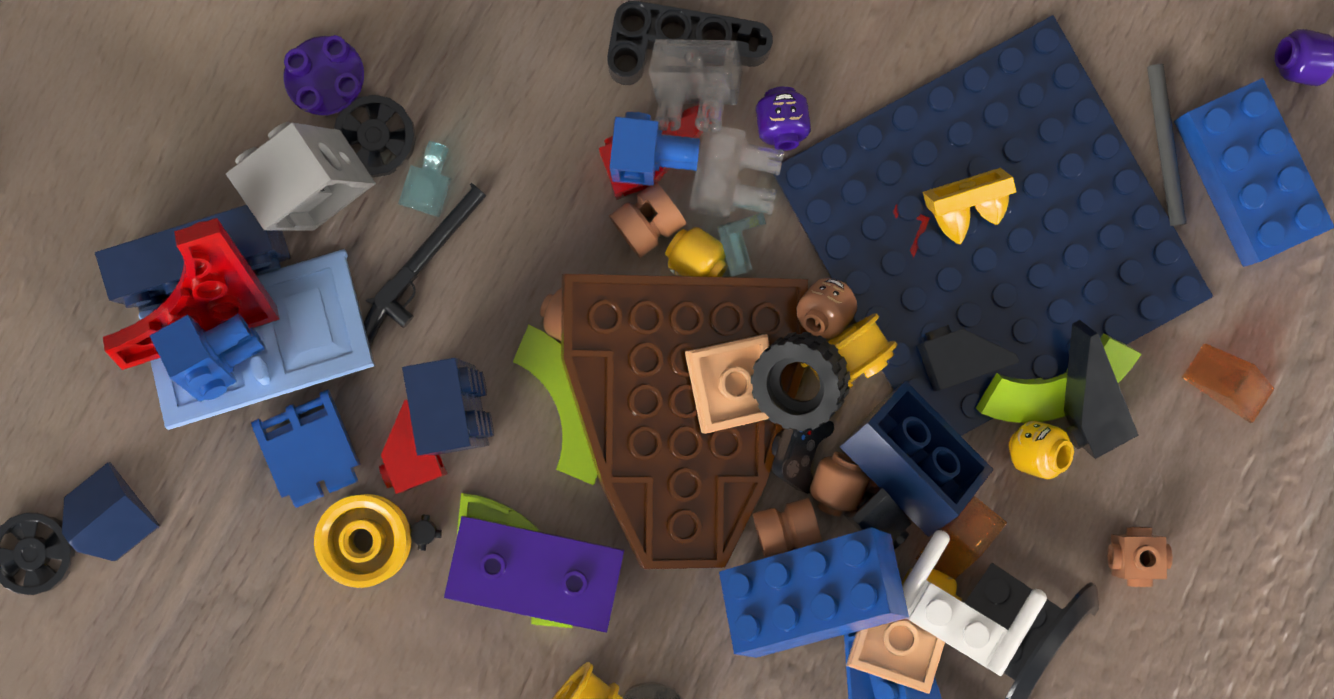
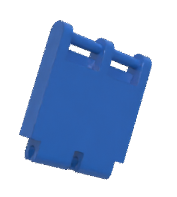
[251,389,361,508]

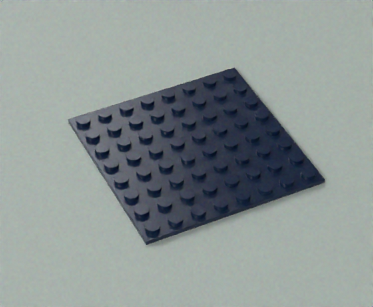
[771,15,1213,436]

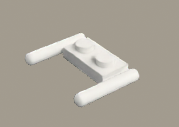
[902,530,1047,676]

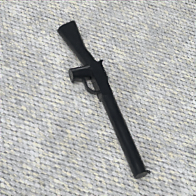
[364,183,486,346]

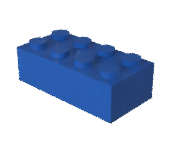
[1174,78,1334,267]
[719,527,909,658]

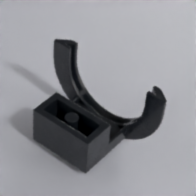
[965,563,1099,699]

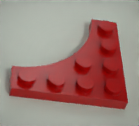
[103,218,280,370]

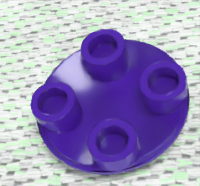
[284,35,364,115]

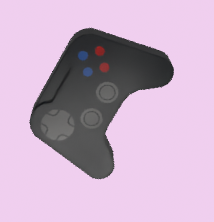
[772,420,834,493]

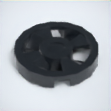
[334,95,416,177]
[0,512,76,595]

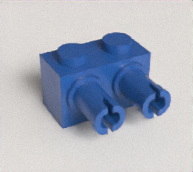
[610,112,700,186]
[149,313,266,402]

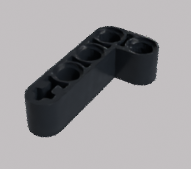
[607,1,773,85]

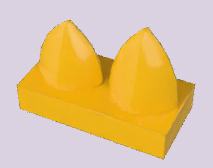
[923,168,1016,244]

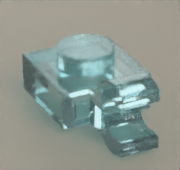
[398,140,451,217]

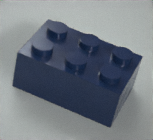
[840,380,994,537]

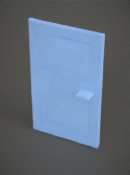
[139,249,375,430]

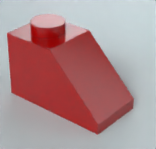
[379,399,448,494]

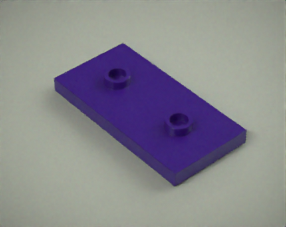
[444,515,625,633]

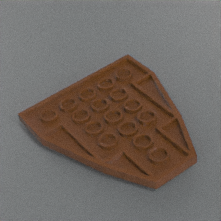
[561,274,808,569]

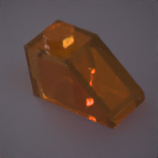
[915,496,1007,579]

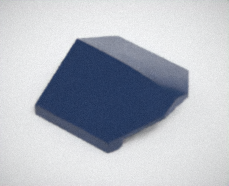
[62,462,160,561]

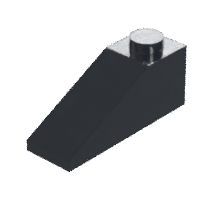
[1064,320,1139,459]

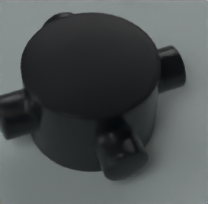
[410,514,442,551]

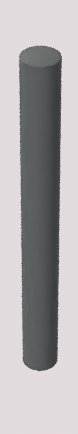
[1147,64,1187,226]

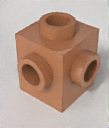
[1107,527,1173,587]

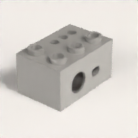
[225,122,376,231]

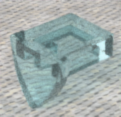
[717,213,766,277]

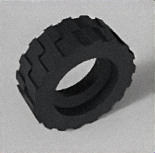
[751,332,850,431]

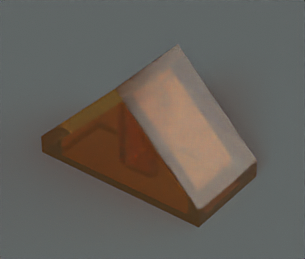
[1182,344,1274,423]

